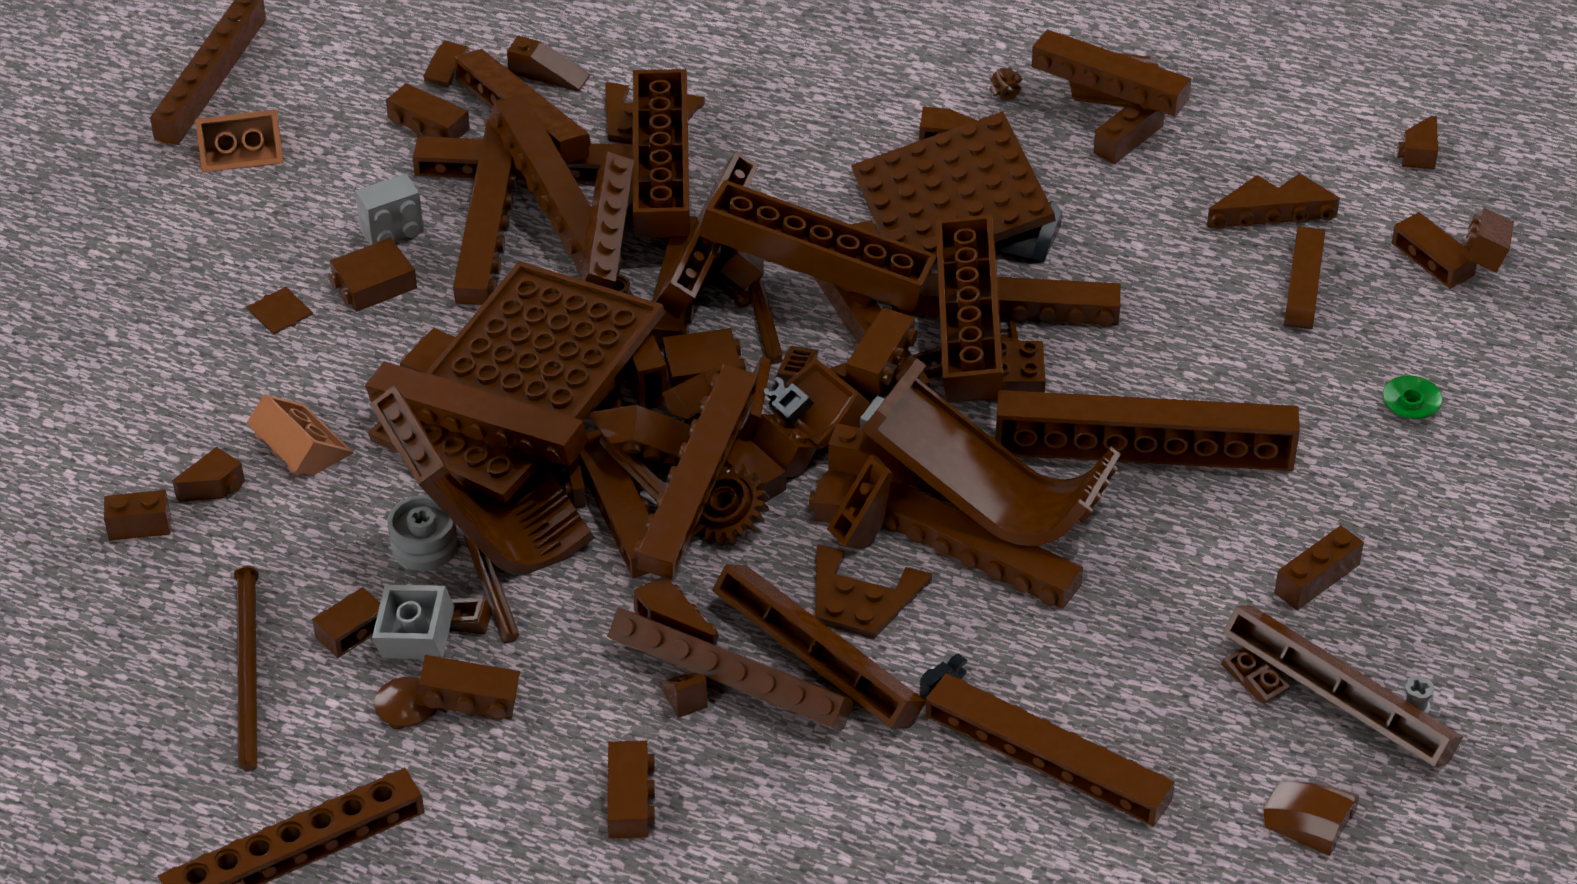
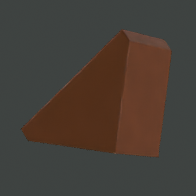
[659,672,707,718]

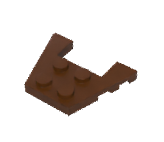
[605,82,705,145]
[815,544,932,639]

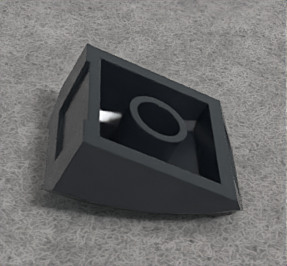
[996,201,1062,262]

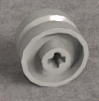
[387,495,458,571]

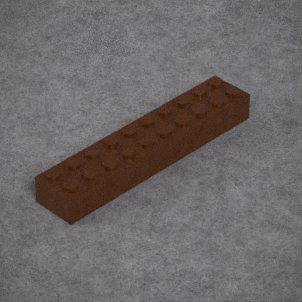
[995,390,1300,471]

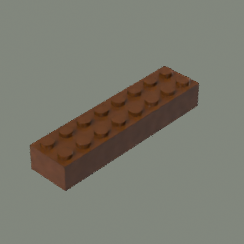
[633,69,690,238]
[700,179,937,313]
[936,214,1005,403]

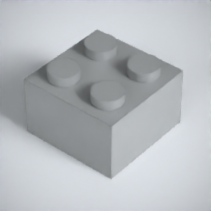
[355,174,424,245]
[372,585,454,659]

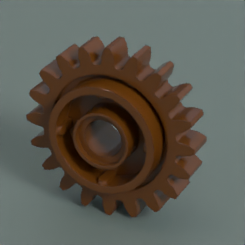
[695,465,770,546]

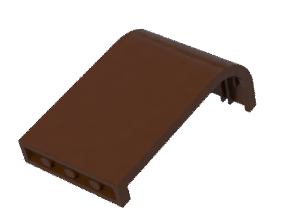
[861,358,1121,546]
[369,385,595,574]

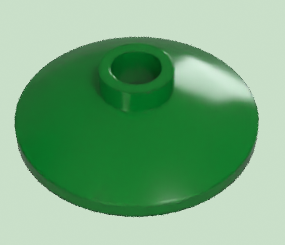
[1382,375,1442,419]

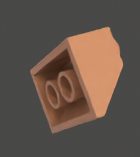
[195,109,283,173]
[247,394,354,476]

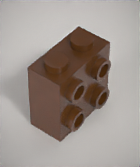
[986,341,1046,400]

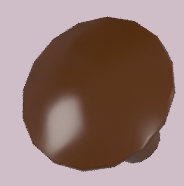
[374,676,437,729]

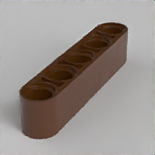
[1284,226,1326,330]

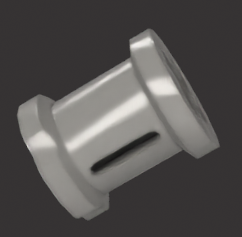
[1403,676,1434,714]

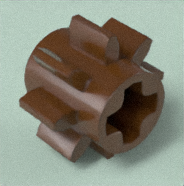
[989,67,1023,100]

